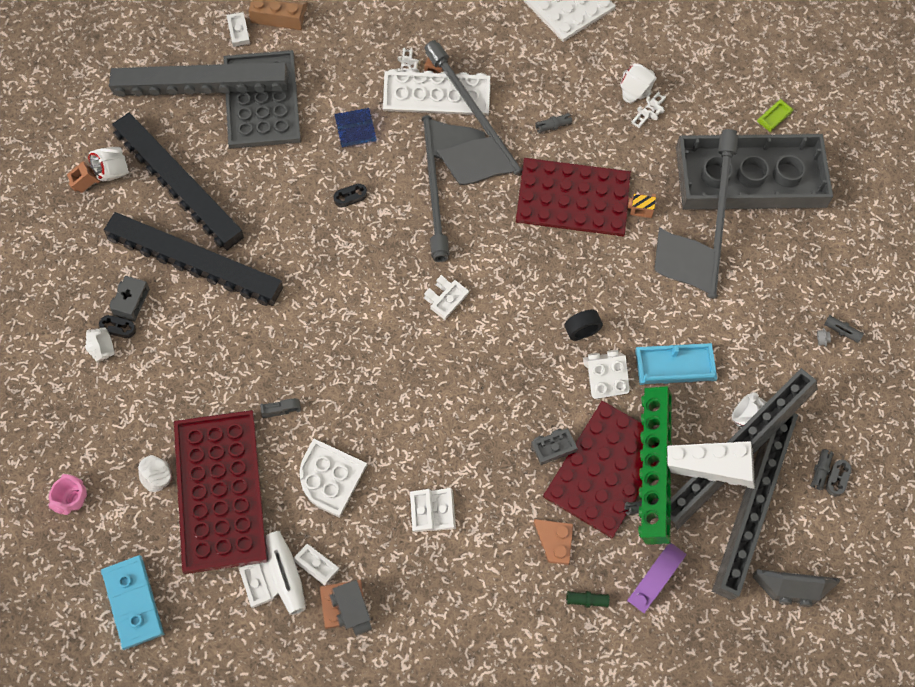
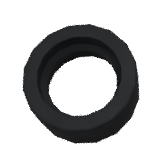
[564,309,603,341]

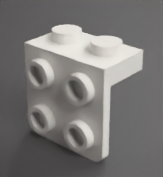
[583,350,630,399]

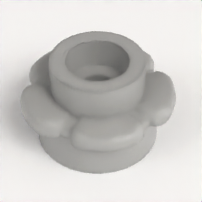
[817,328,831,347]

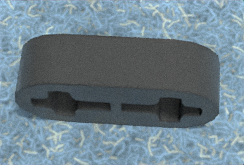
[826,460,852,497]

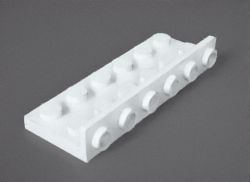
[383,69,490,115]

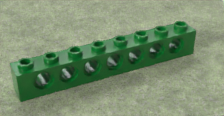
[638,386,672,545]

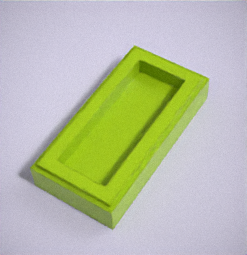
[757,99,794,132]

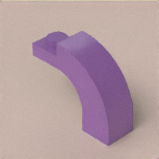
[627,542,687,613]

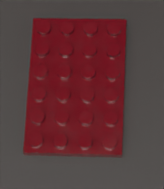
[515,158,631,237]
[543,401,659,539]

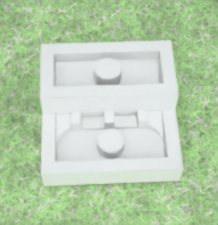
[410,488,456,532]

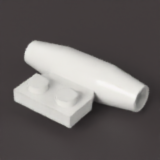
[239,531,306,615]

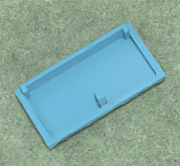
[635,343,717,385]
[101,555,164,650]

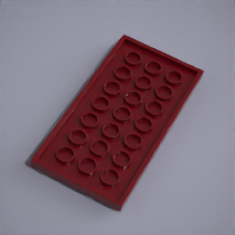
[174,410,267,574]

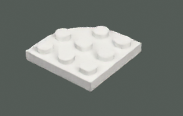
[300,439,367,518]

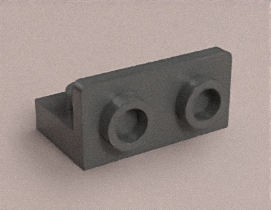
[531,428,578,465]

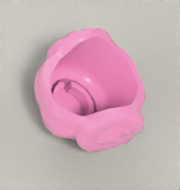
[49,474,87,515]

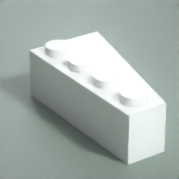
[667,441,755,489]

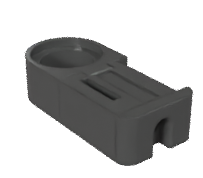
[260,398,301,418]

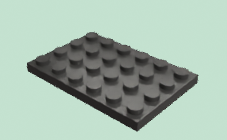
[223,50,301,149]

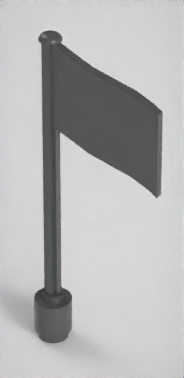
[424,40,523,185]
[422,115,485,262]
[654,129,739,299]

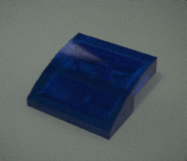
[334,108,377,148]

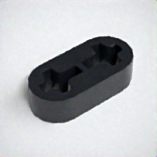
[333,183,367,207]
[99,315,136,338]

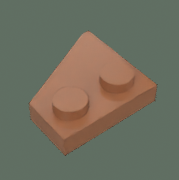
[534,519,573,565]

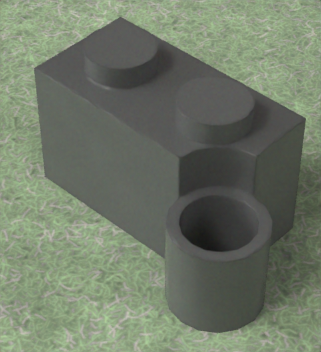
[329,580,372,636]

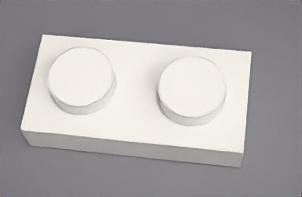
[227,12,250,47]
[294,544,339,586]

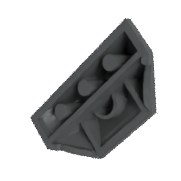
[753,569,840,607]

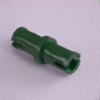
[566,591,610,608]

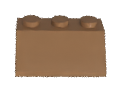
[249,0,308,30]

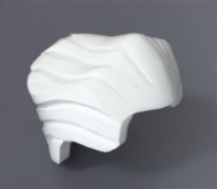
[85,327,114,363]
[138,455,172,492]

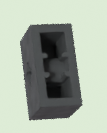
[110,276,150,322]

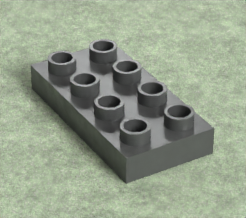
[676,134,833,210]

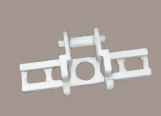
[397,48,420,73]
[632,92,666,128]

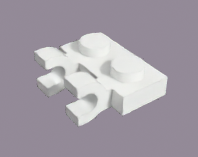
[424,275,469,320]

